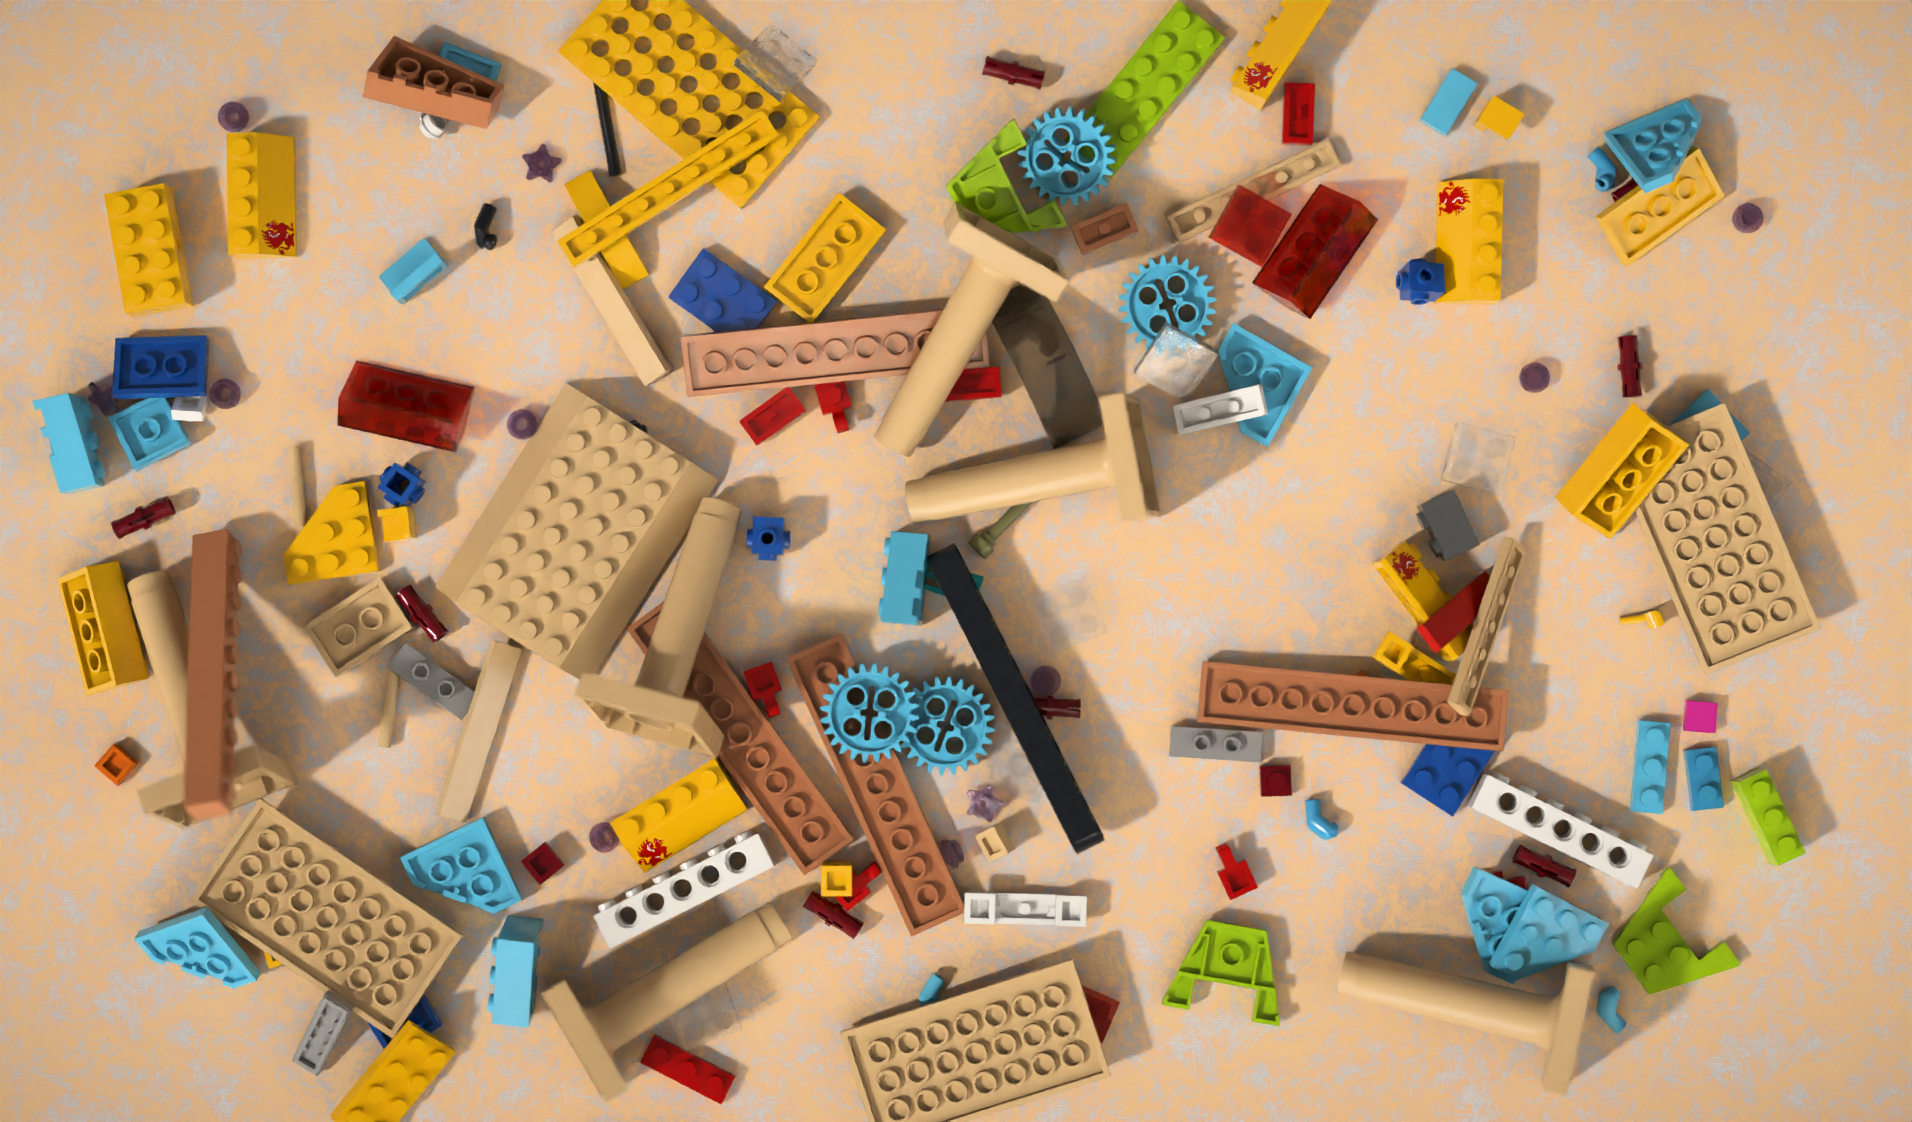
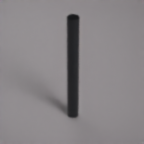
[593,56,621,177]

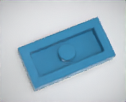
[1683,747,1724,811]

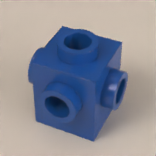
[1396,258,1445,305]
[378,462,426,507]
[747,516,791,561]

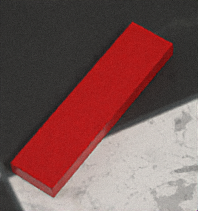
[1416,570,1490,653]

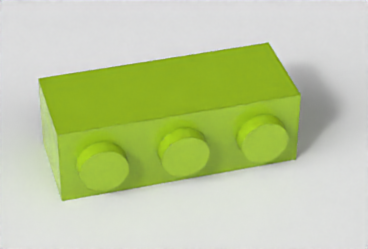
[1730,768,1806,866]

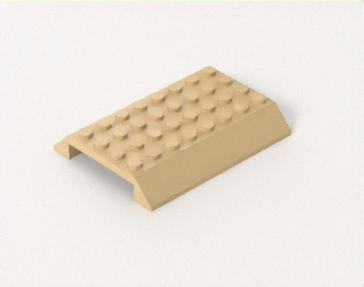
[435,383,719,680]

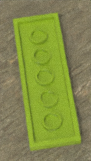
[1064,0,1225,179]

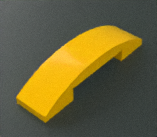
[564,170,649,290]
[1372,631,1456,685]

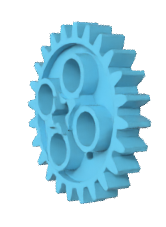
[1018,106,1117,206]
[1118,255,1217,354]
[820,664,919,763]
[901,677,995,775]

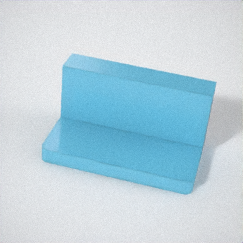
[379,239,448,305]

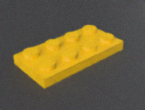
[1595,146,1725,267]
[764,192,887,322]
[330,1020,456,1122]

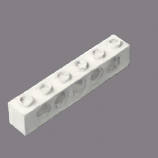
[1467,771,1654,889]
[593,830,776,949]

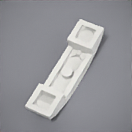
[964,892,1087,927]

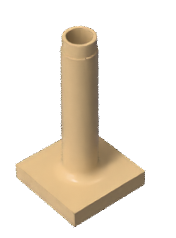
[874,202,1068,457]
[905,392,1161,523]
[574,497,741,758]
[127,571,296,829]
[540,903,791,1103]
[1337,951,1595,1096]

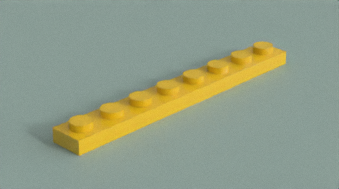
[557,110,779,268]

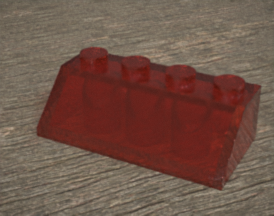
[1252,184,1378,319]
[337,360,474,452]

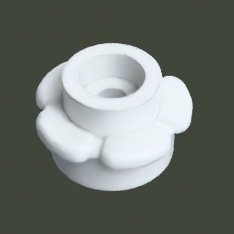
[420,113,448,139]

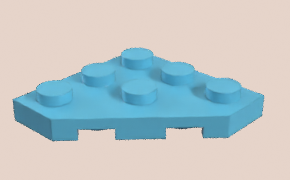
[1604,98,1702,193]
[1217,323,1313,447]
[400,817,523,914]
[1461,866,1528,985]
[1489,884,1609,980]
[134,907,261,988]

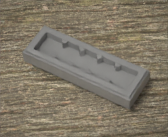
[387,642,474,721]
[1169,726,1263,762]
[292,990,355,1076]

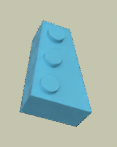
[32,393,106,494]
[878,531,930,626]
[488,915,544,1028]

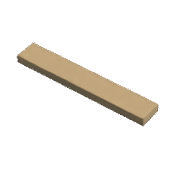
[1165,138,1342,244]
[552,215,671,386]
[1447,537,1526,716]
[435,640,522,823]

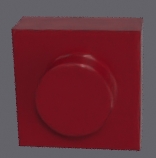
[1259,765,1292,797]
[521,842,565,885]

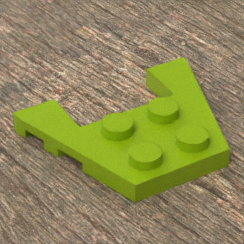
[946,118,1067,234]
[1612,867,1741,994]
[1161,919,1280,1027]

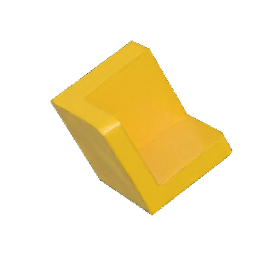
[1473,95,1525,140]
[377,507,417,542]
[821,860,853,896]

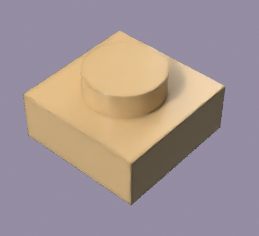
[975,822,1015,862]

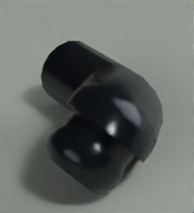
[474,203,498,250]

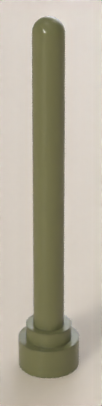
[968,502,1032,559]

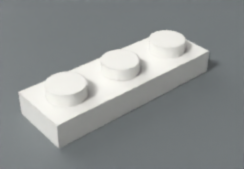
[1173,385,1268,435]

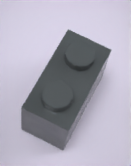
[1416,490,1480,561]

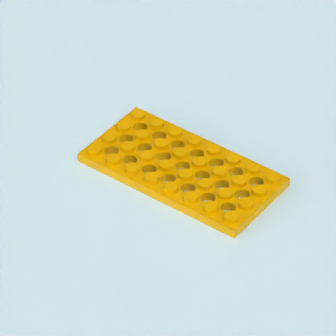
[558,0,820,209]

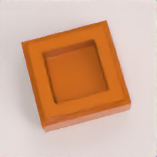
[94,743,140,786]

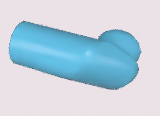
[919,973,945,1006]
[1597,986,1627,1034]

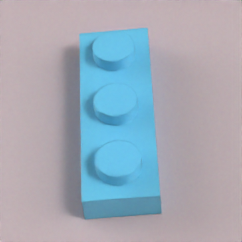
[1630,720,1671,814]

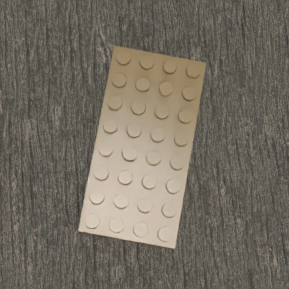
[1635,403,1821,675]
[190,798,464,1039]
[840,958,1111,1122]

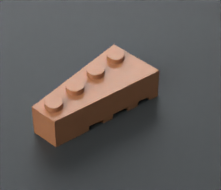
[363,36,504,129]

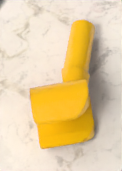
[1619,610,1665,630]

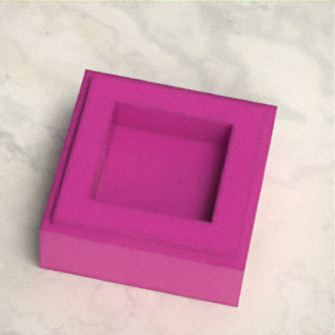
[1683,700,1718,733]

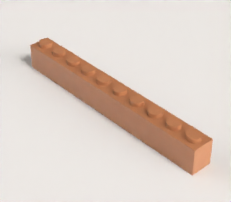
[183,529,242,820]

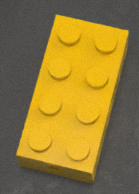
[104,183,194,318]

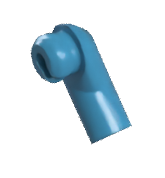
[1587,146,1617,192]
[1305,799,1339,840]

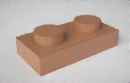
[1070,203,1138,255]

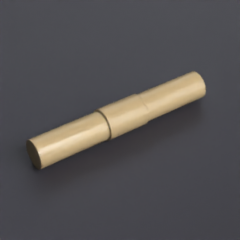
[289,447,306,527]
[378,669,399,748]

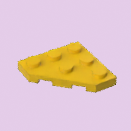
[283,481,380,585]

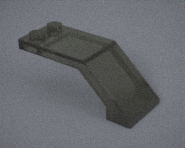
[991,284,1104,449]

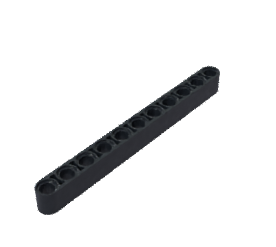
[927,543,1105,854]

